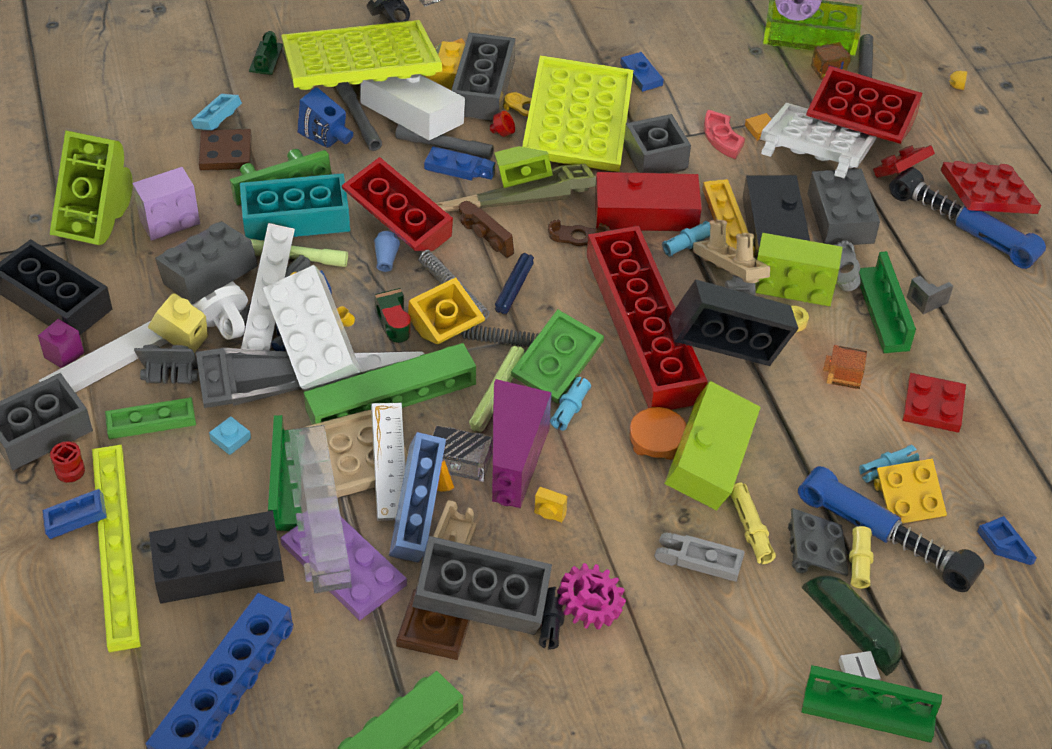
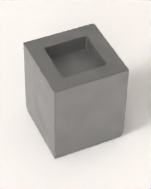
[907,276,953,314]

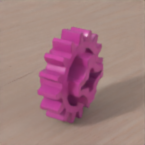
[557,563,626,630]

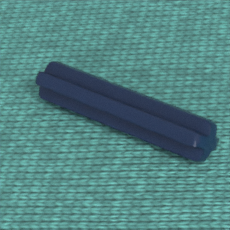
[495,253,534,314]

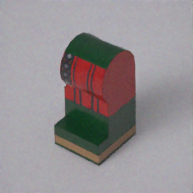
[375,288,411,343]

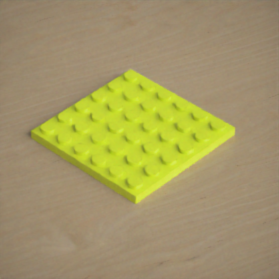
[281,20,442,90]

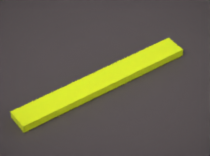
[92,444,141,652]

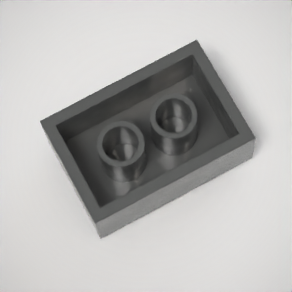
[808,169,880,245]
[155,221,258,304]
[0,373,93,471]

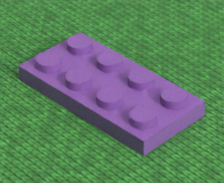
[281,505,407,621]

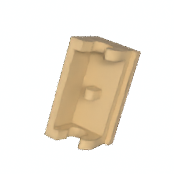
[433,500,477,545]

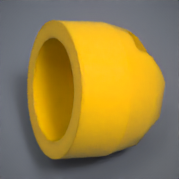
[949,70,968,90]

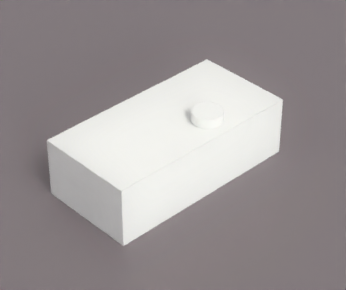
[361,74,465,140]

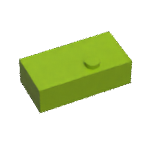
[664,381,761,511]

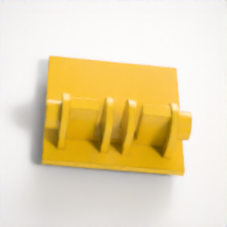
[874,458,947,524]

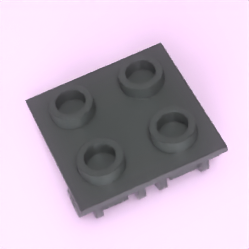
[134,345,199,384]
[788,508,849,576]

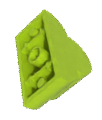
[49,130,133,245]

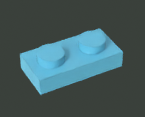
[191,94,242,130]

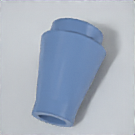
[374,231,400,272]

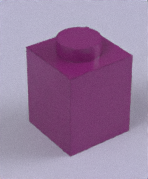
[38,319,84,368]

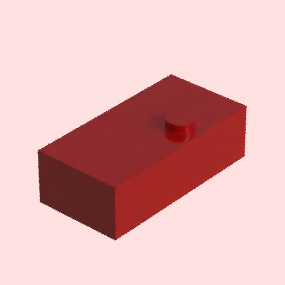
[595,172,702,231]

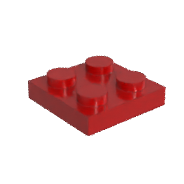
[902,373,966,433]

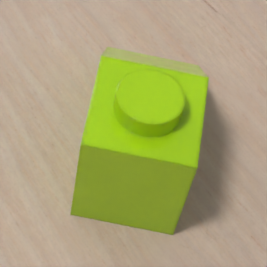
[494,146,553,188]

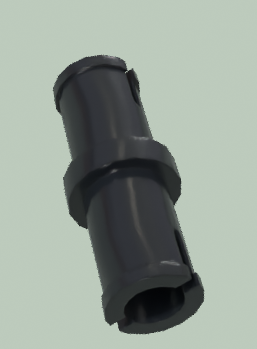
[539,587,565,650]

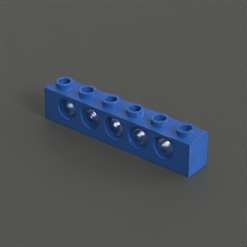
[145,593,294,749]

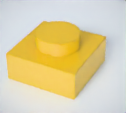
[534,487,568,523]

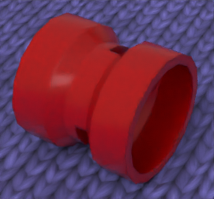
[50,441,85,483]

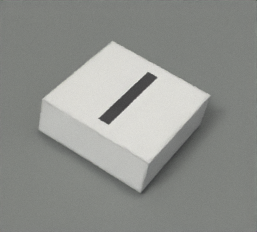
[838,651,881,688]

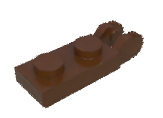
[459,201,514,258]

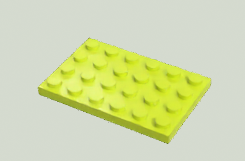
[522,55,634,172]

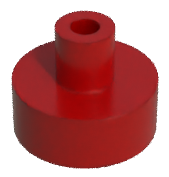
[490,111,515,137]

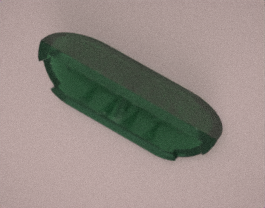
[802,575,902,676]

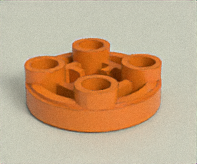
[629,407,686,460]

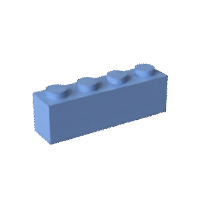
[389,432,446,563]

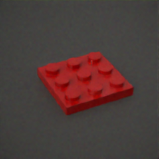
[940,161,1041,214]

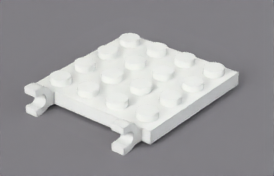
[760,103,877,178]

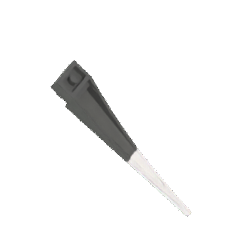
[196,348,424,408]

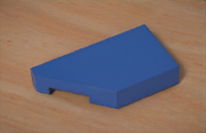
[977,516,1037,565]

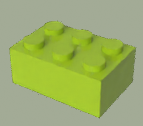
[755,233,843,307]

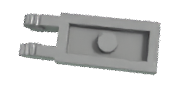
[654,532,745,582]

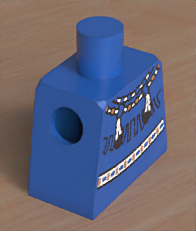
[297,87,353,148]

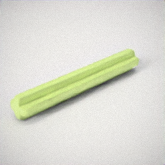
[469,346,524,432]

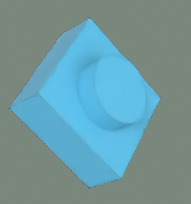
[209,416,251,455]

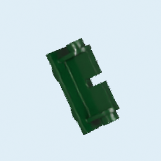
[249,31,283,75]

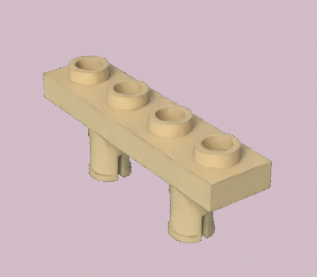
[693,220,770,283]

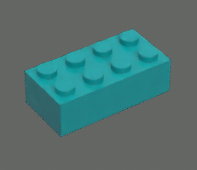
[240,173,350,240]

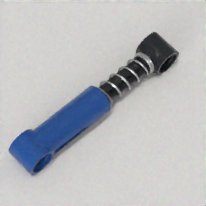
[889,167,1046,269]
[798,466,984,592]

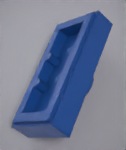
[620,52,664,92]
[42,489,107,539]

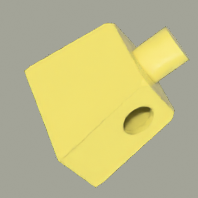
[148,293,208,353]

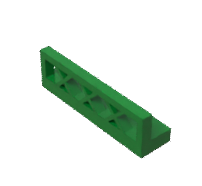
[859,251,916,353]
[268,415,306,531]
[801,665,942,743]

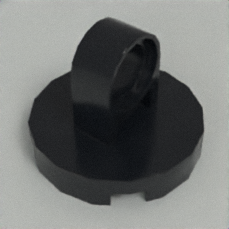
[366,0,410,23]

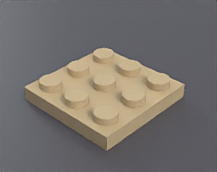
[305,410,408,500]

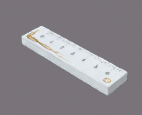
[371,403,405,521]

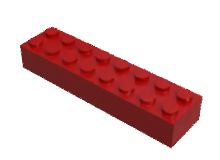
[587,226,708,410]

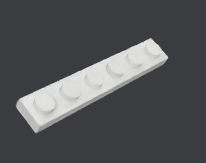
[241,223,295,351]

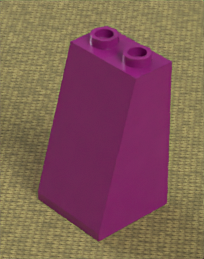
[492,379,552,508]

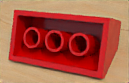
[342,157,453,251]

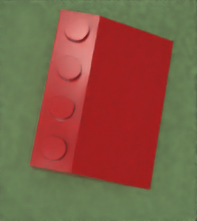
[806,66,923,144]

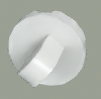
[195,285,248,340]

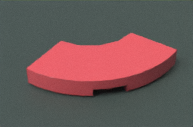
[704,110,745,159]

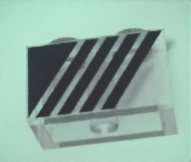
[432,425,493,482]

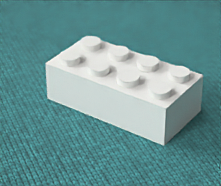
[263,265,362,391]

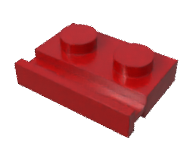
[873,145,935,178]

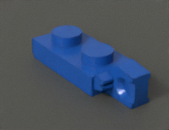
[424,147,495,181]

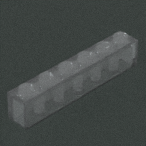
[285,425,352,594]

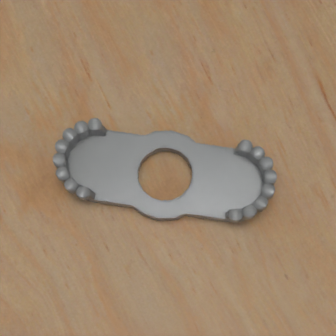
[835,241,861,291]

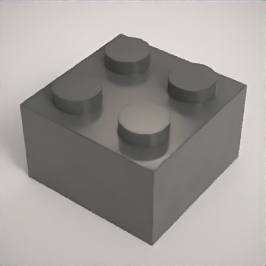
[624,114,691,173]

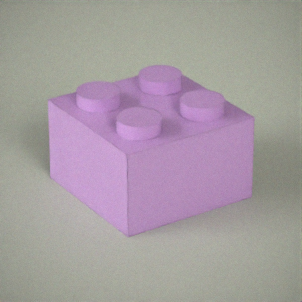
[132,167,200,241]

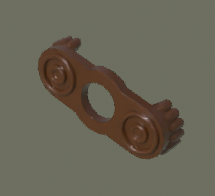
[548,219,610,246]

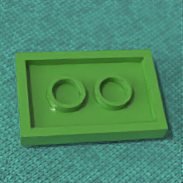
[511,309,604,404]

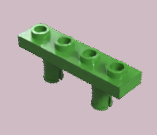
[230,149,332,205]

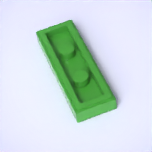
[105,397,196,439]

